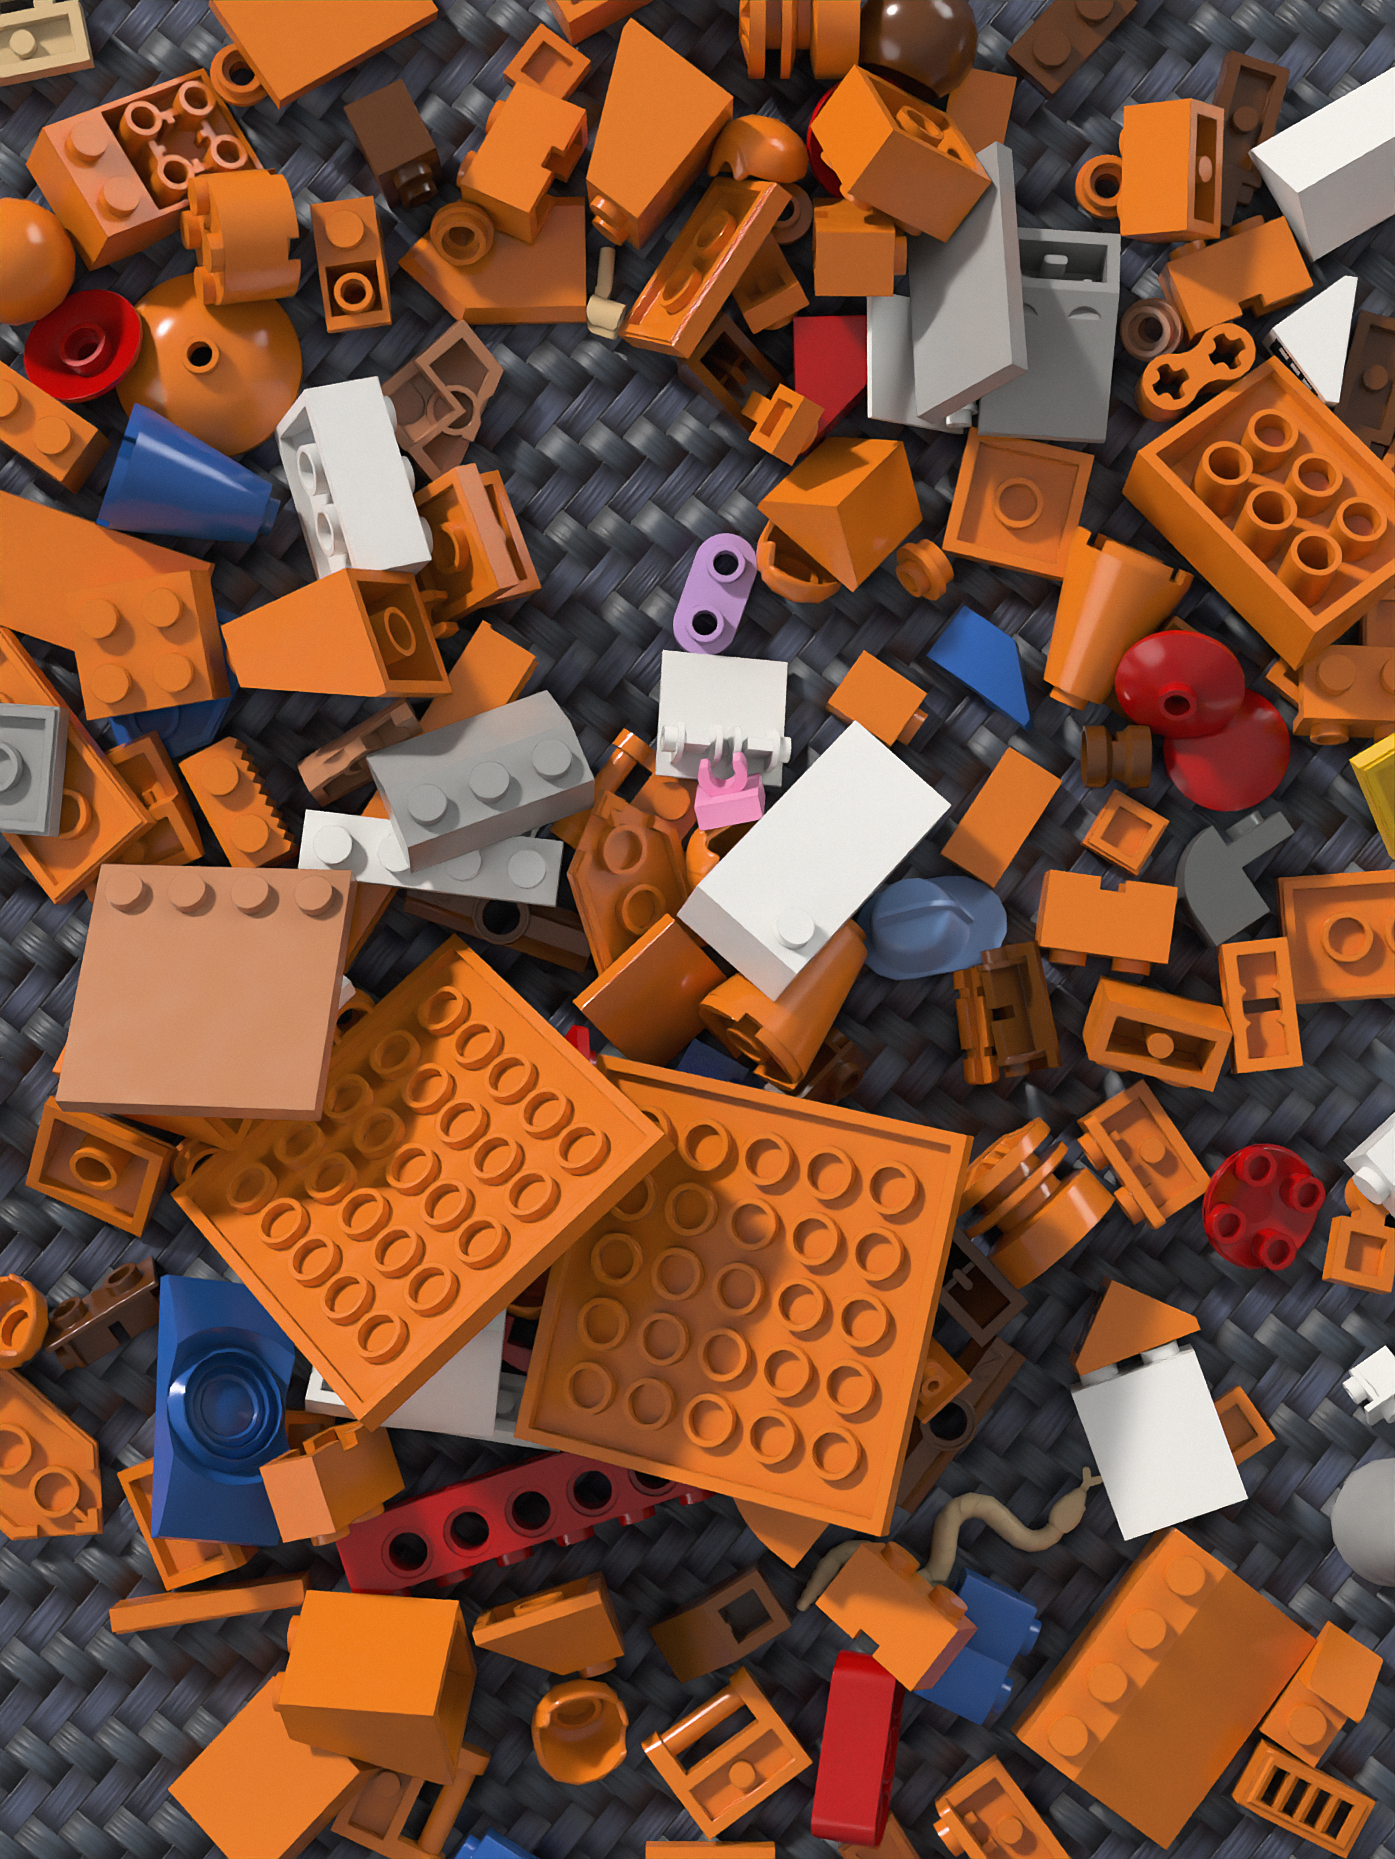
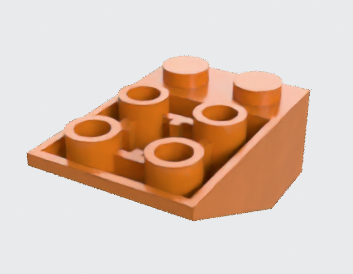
[26,68,264,272]

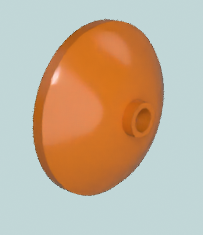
[116,272,303,458]

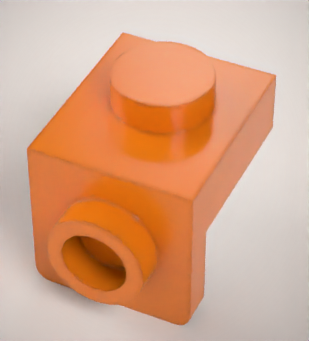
[731,230,810,335]

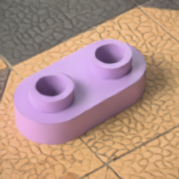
[673,533,757,655]

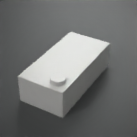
[677,720,951,1002]

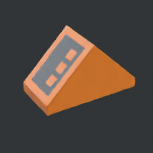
[1068,1276,1201,1376]

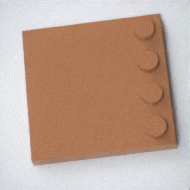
[55,864,358,1121]

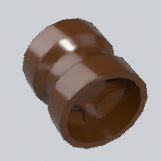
[1080,725,1152,788]

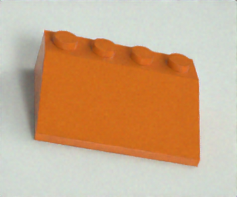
[1121,355,1395,671]
[1010,1526,1318,1850]

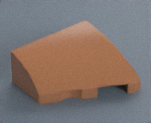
[380,319,504,483]
[297,697,423,807]

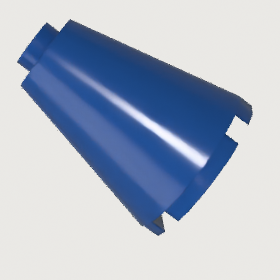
[95,403,281,545]

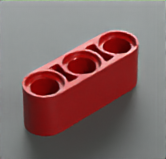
[811,1649,906,1850]

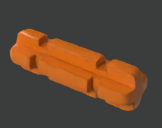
[952,966,1000,1085]

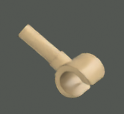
[586,247,627,340]

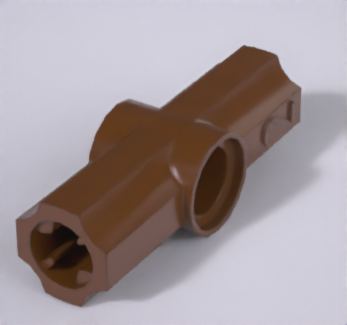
[403,889,592,975]
[895,1335,1027,1514]

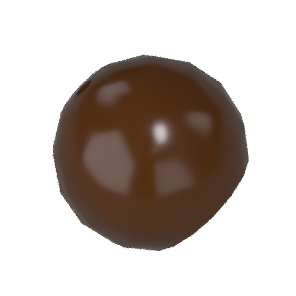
[858,0,979,101]

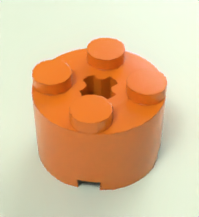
[180,168,301,305]

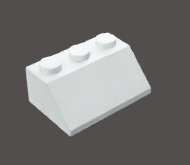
[274,376,433,581]

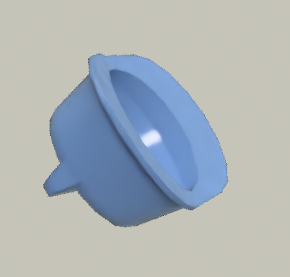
[856,876,1007,981]

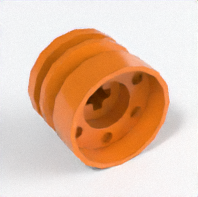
[739,0,861,79]
[957,1117,1115,1290]

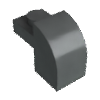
[1175,810,1295,949]

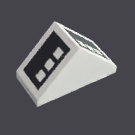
[1262,275,1358,410]

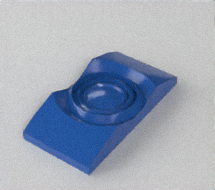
[151,1274,296,1548]

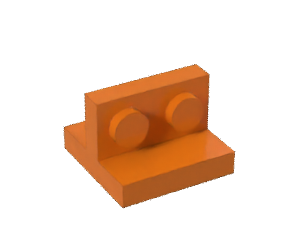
[413,463,542,625]

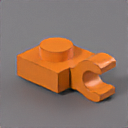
[740,384,825,466]

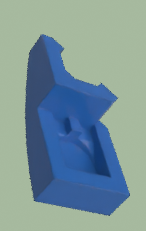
[926,605,1034,732]

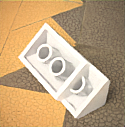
[1248,67,1395,263]

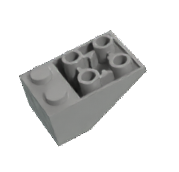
[977,227,1121,444]

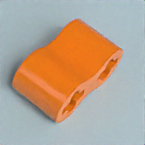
[1134,323,1256,423]

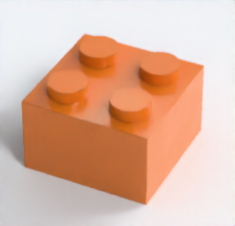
[810,64,992,243]
[64,570,231,721]

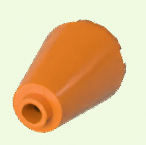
[1043,525,1194,711]
[698,919,868,1091]

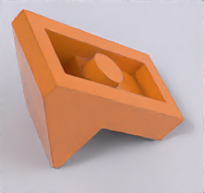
[1257,1620,1384,1768]

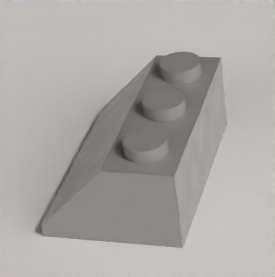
[365,690,595,874]

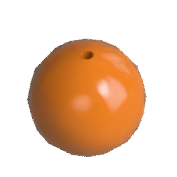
[0,197,76,326]

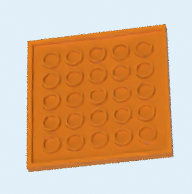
[170,933,676,1433]
[514,1053,974,1537]

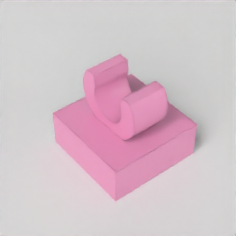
[694,752,766,831]

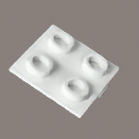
[867,294,978,435]
[655,650,791,787]

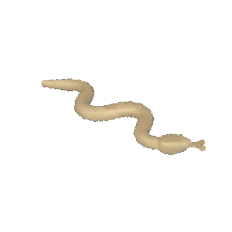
[796,1467,1103,1612]

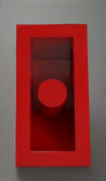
[792,315,868,456]

